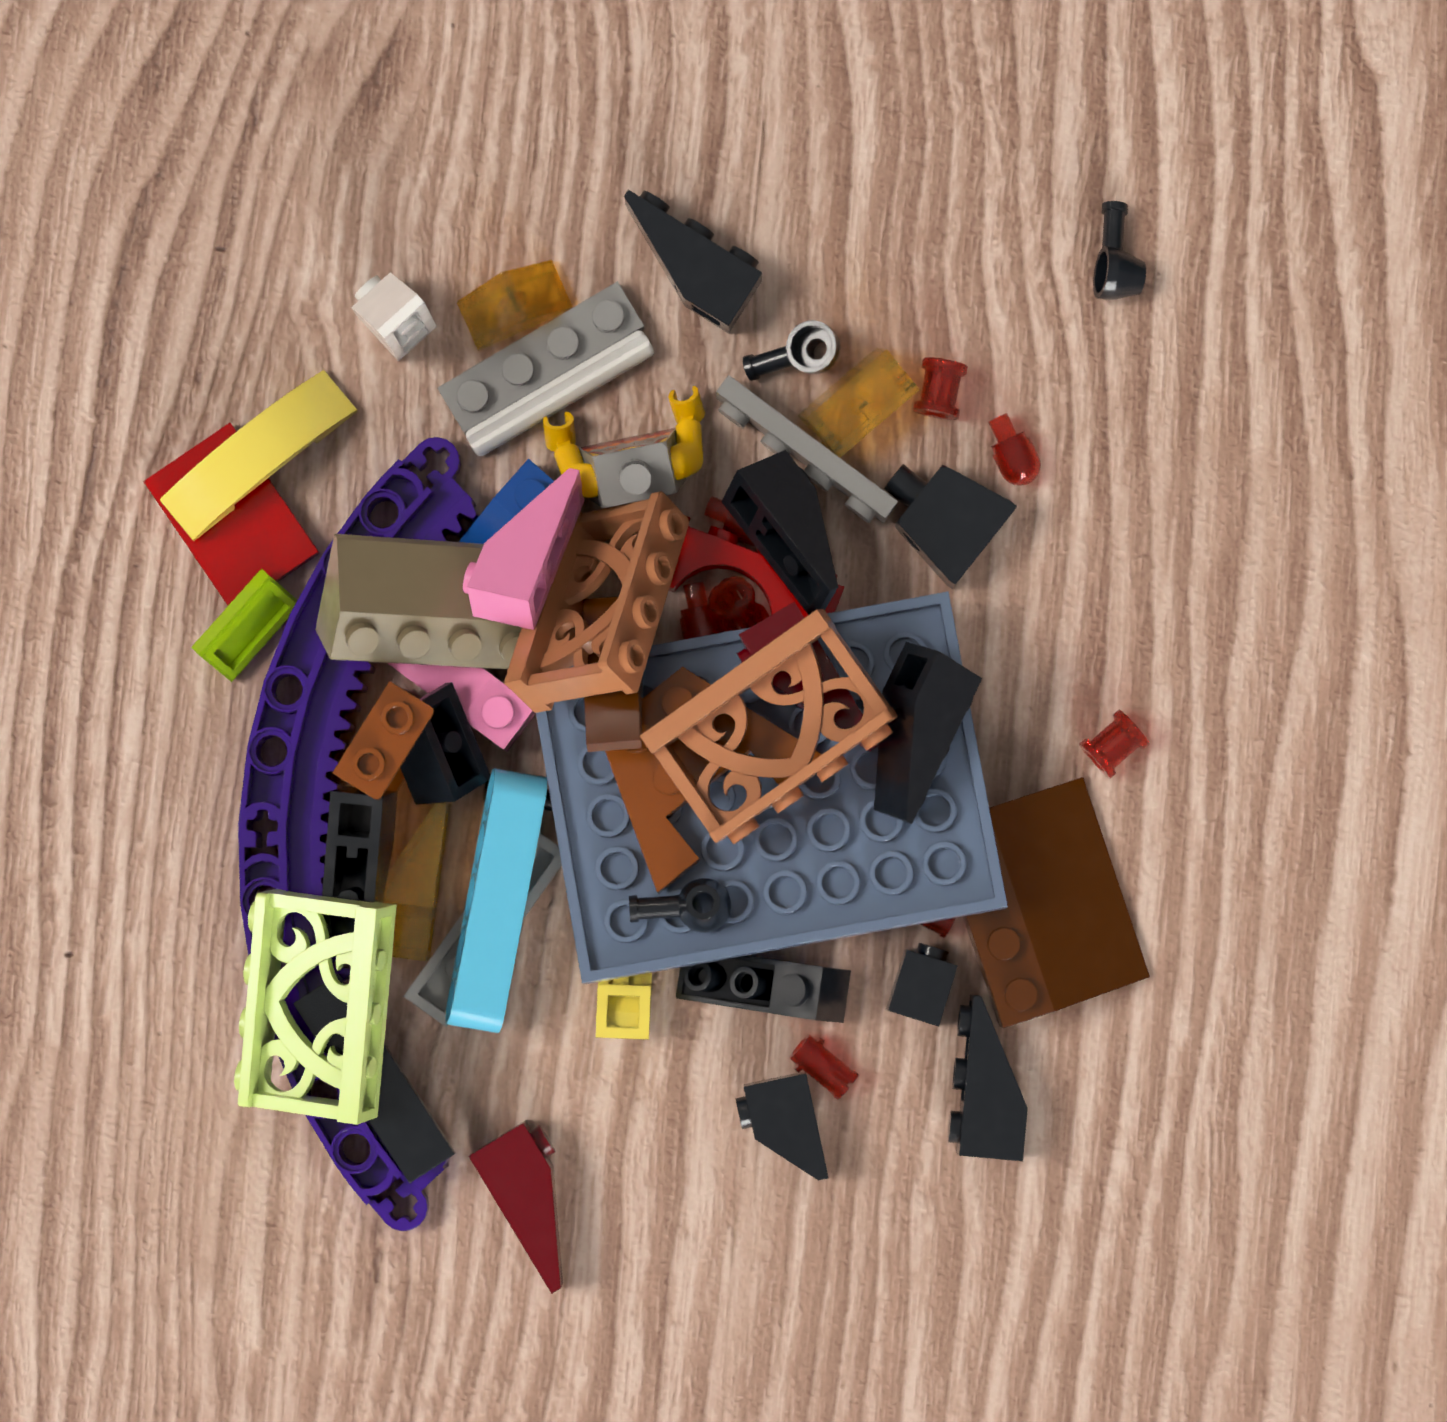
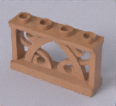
[504,491,689,713]
[640,609,898,845]

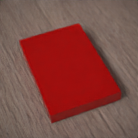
[143,423,320,605]

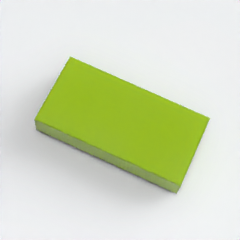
[191,568,297,682]

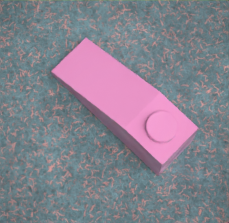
[463,468,584,630]
[388,663,536,752]

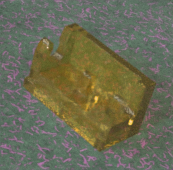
[797,348,920,458]

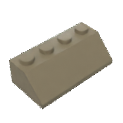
[315,534,522,669]

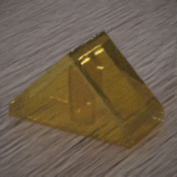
[457,260,573,351]

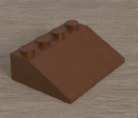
[963,777,1150,1028]

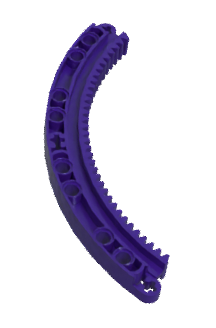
[238,437,479,1231]

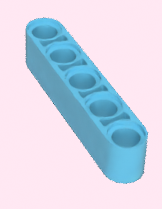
[445,768,547,1033]

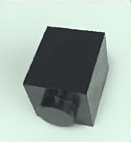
[886,943,958,1027]

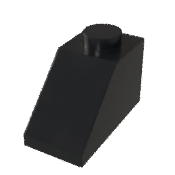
[400,682,490,805]
[735,1071,829,1181]

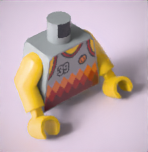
[543,386,705,508]

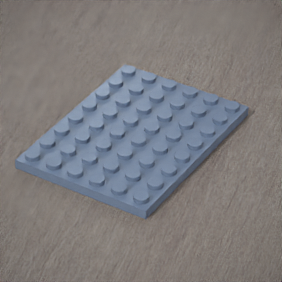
[536,591,1008,985]

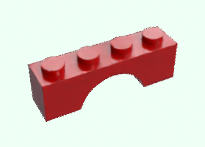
[669,515,845,618]

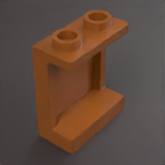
[332,681,434,800]

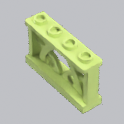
[234,889,397,1125]

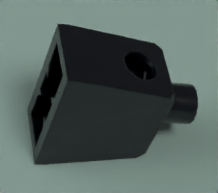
[884,464,1017,589]

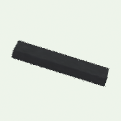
[293,974,456,1184]

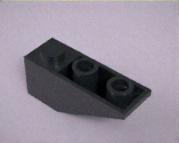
[624,189,762,334]
[874,642,982,824]
[676,955,851,1023]
[948,994,1028,1162]

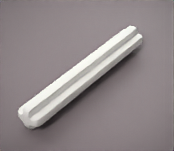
[466,330,654,456]

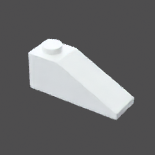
[351,272,437,361]

